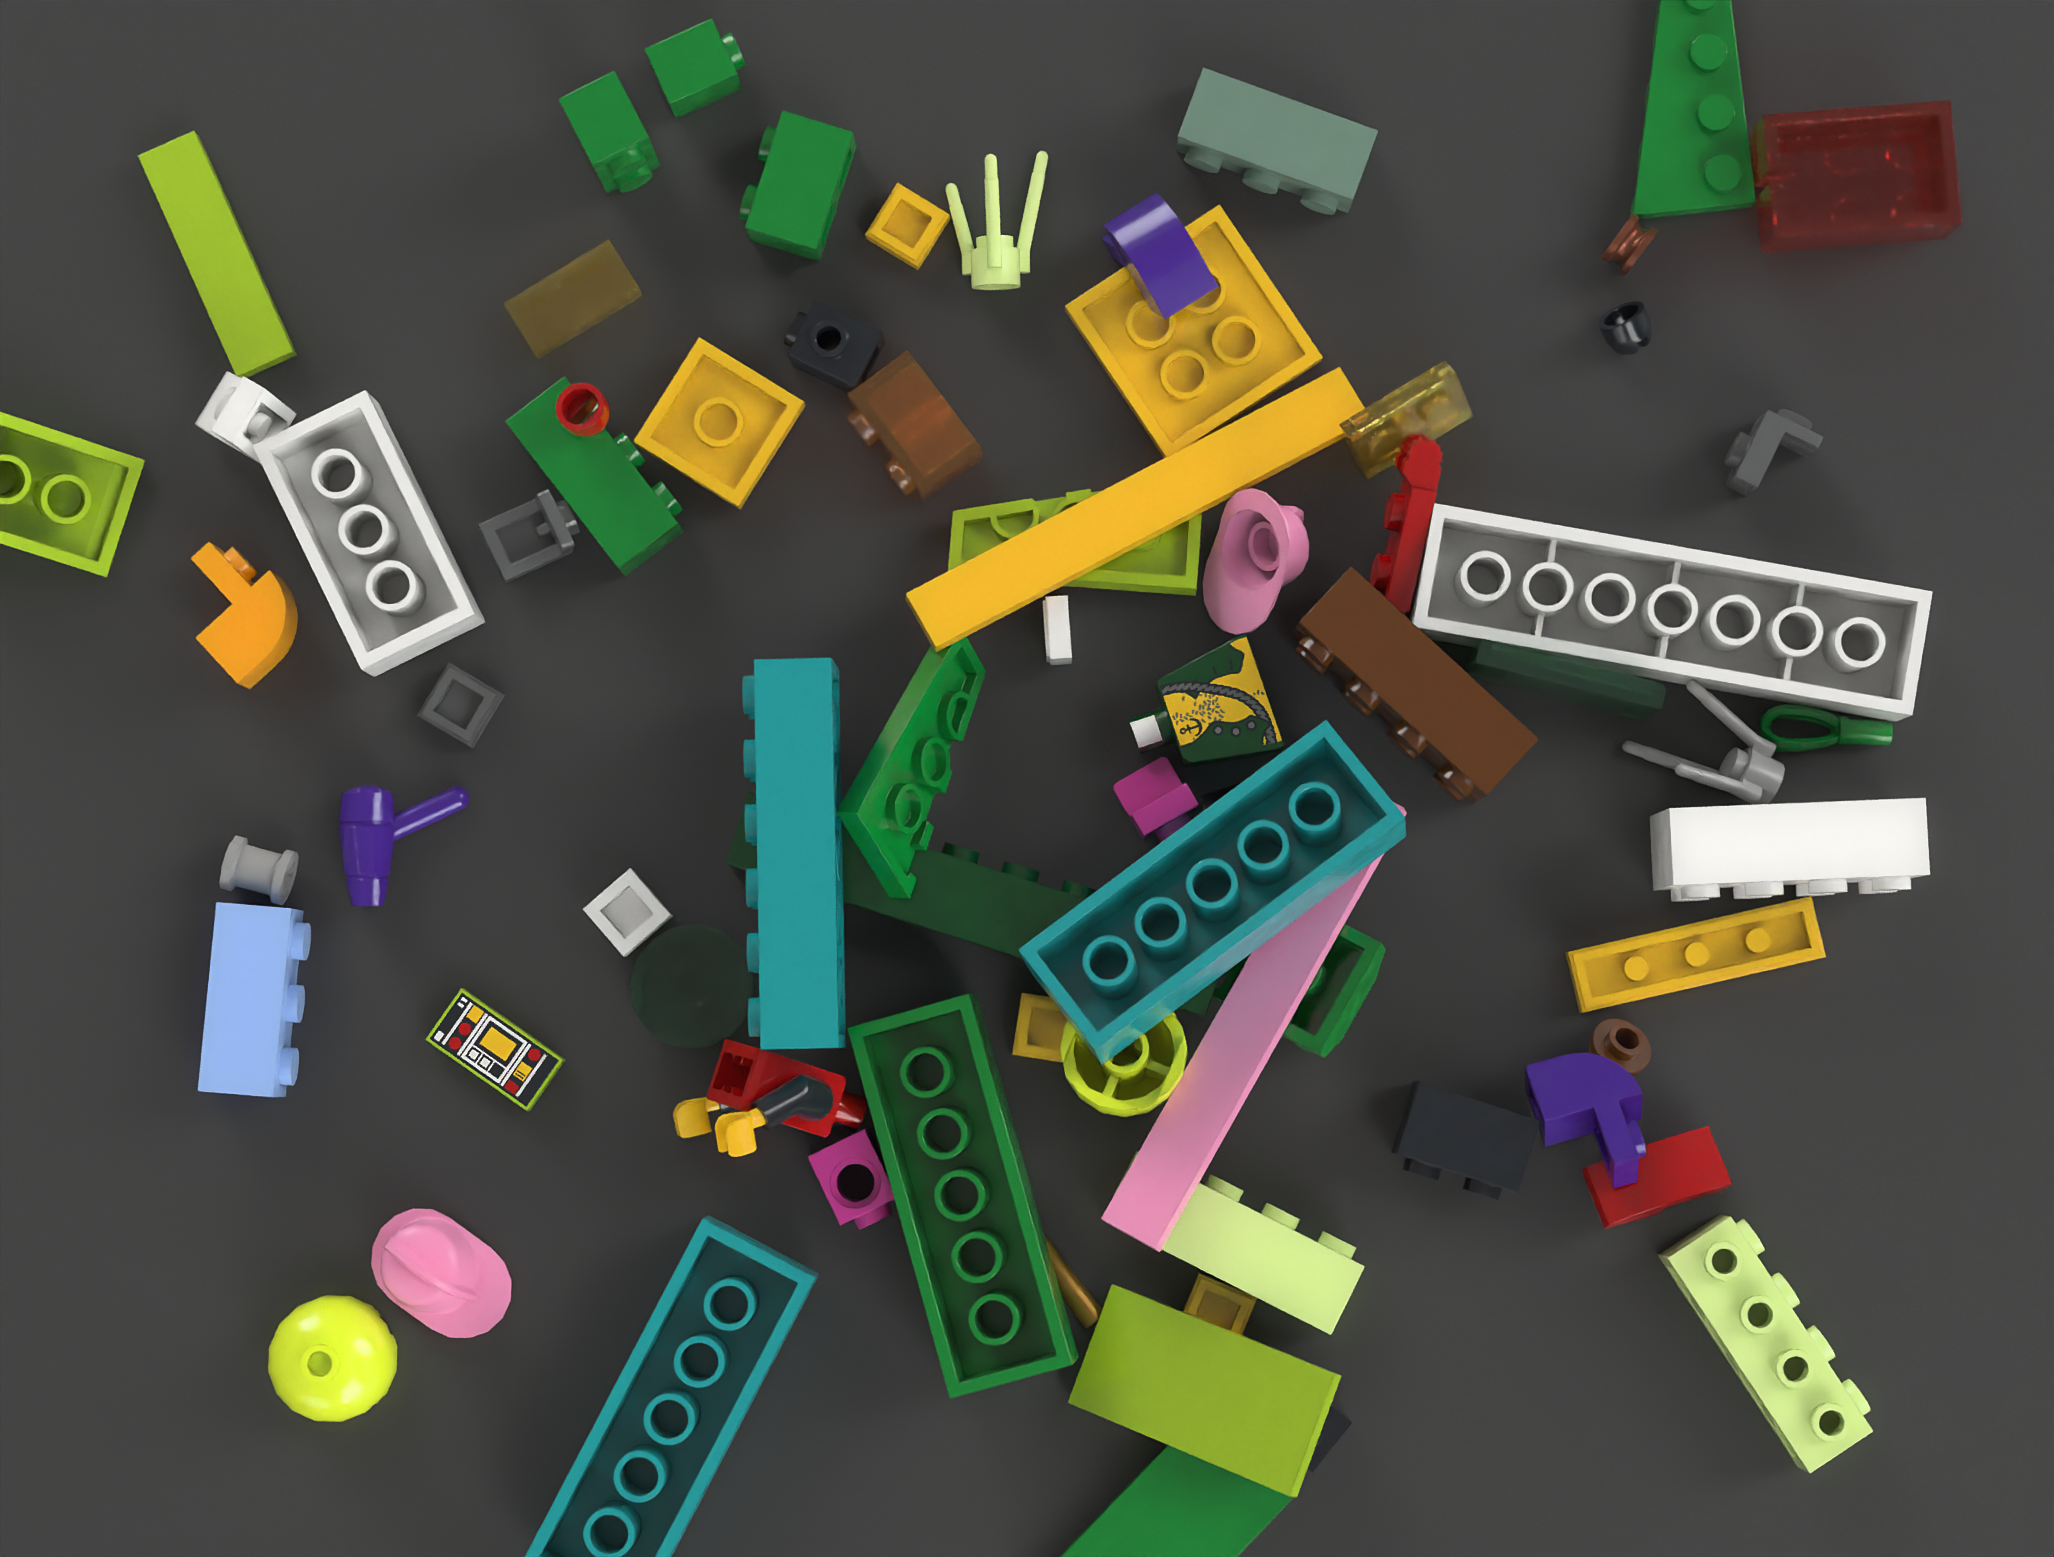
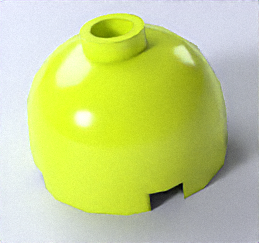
[1060,1011,1188,1117]
[268,1295,397,1422]

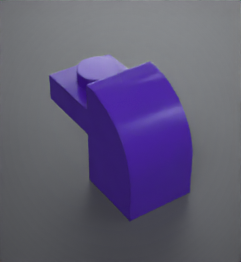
[1101,193,1218,319]
[1525,1053,1646,1189]

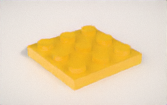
[1065,204,1323,458]

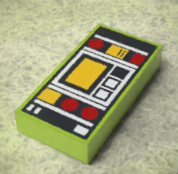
[425,988,566,1111]

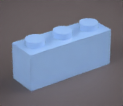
[198,902,311,1097]

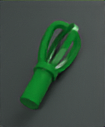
[1758,704,1893,752]

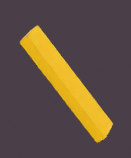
[1565,896,1826,1013]

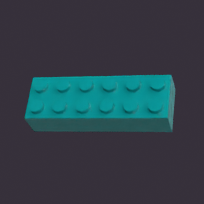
[742,658,846,1050]
[1018,720,1406,1065]
[525,1215,820,1557]

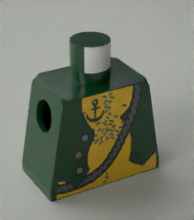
[1128,634,1285,768]

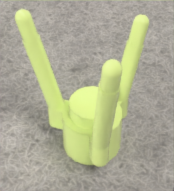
[945,151,1048,290]

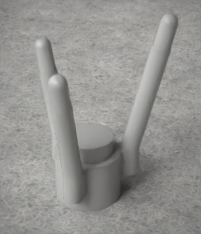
[1622,680,1785,805]

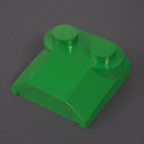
[1212,924,1386,1058]

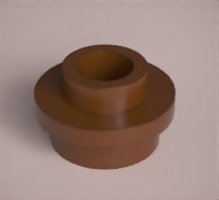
[1589,1019,1651,1076]

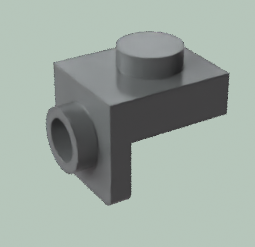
[1724,409,1823,496]
[478,489,580,583]

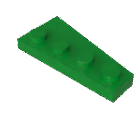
[1630,0,1756,219]
[836,637,986,899]

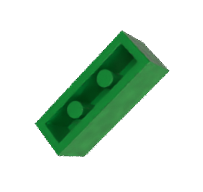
[505,376,684,576]

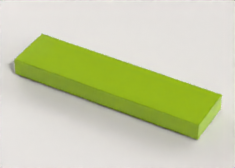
[138,131,297,379]

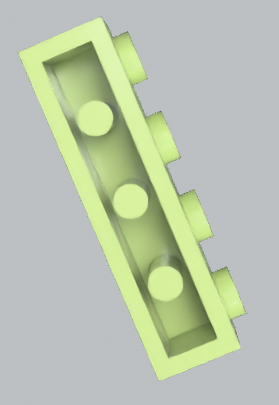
[1658,1214,1873,1473]

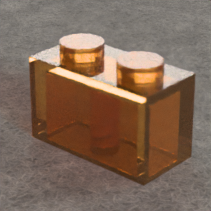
[847,350,983,502]

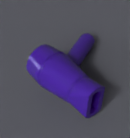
[338,785,470,906]

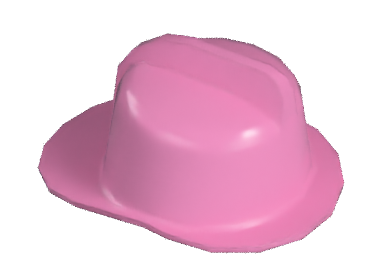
[1202,488,1309,635]
[371,1208,512,1338]

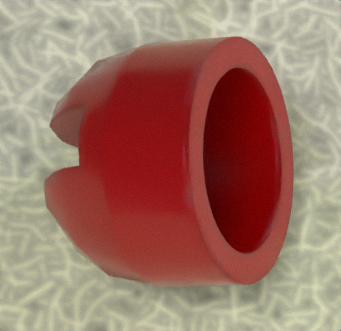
[556,382,610,437]

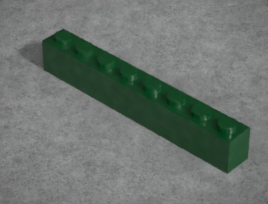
[725,791,1218,1017]

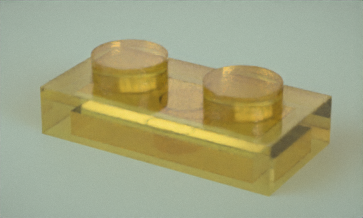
[1339,360,1473,480]

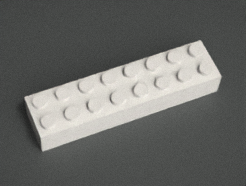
[1409,503,1933,722]

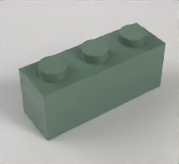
[1176,67,1378,215]

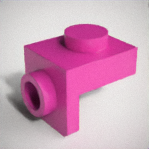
[1113,757,1199,842]

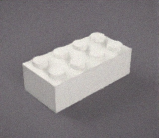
[252,390,486,677]
[1649,798,1930,902]

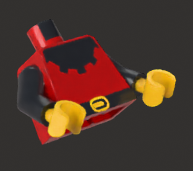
[673,1039,867,1157]

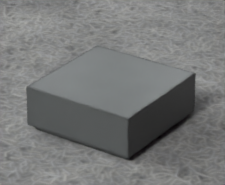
[417,663,505,748]

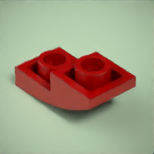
[1582,1126,1732,1229]

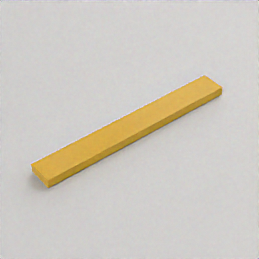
[905,367,1371,652]

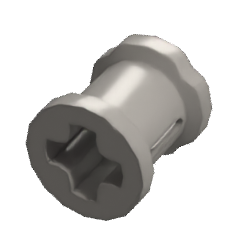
[219,835,299,905]

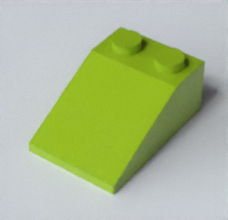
[0,412,145,577]

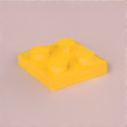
[633,337,806,509]

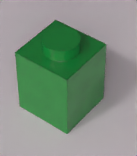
[644,18,746,119]

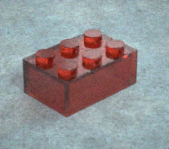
[1750,100,1963,254]

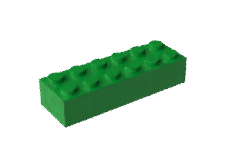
[847,993,1079,1399]

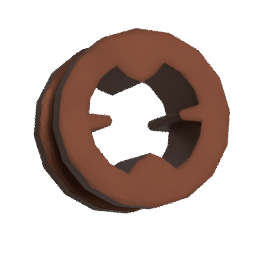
[1600,213,1658,276]

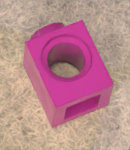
[808,1128,894,1230]

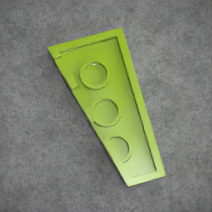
[948,489,1202,596]

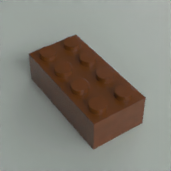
[1291,566,1539,804]

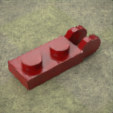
[1369,432,1444,614]

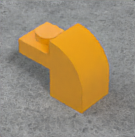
[190,542,298,689]

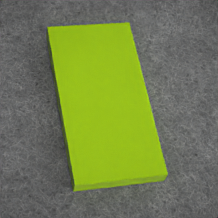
[1068,1284,1342,1497]

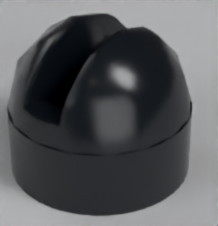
[1598,301,1653,355]

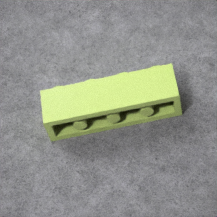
[1114,1150,1365,1335]

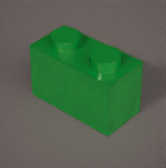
[558,71,661,193]
[739,110,856,262]

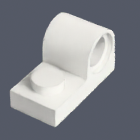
[195,371,296,464]

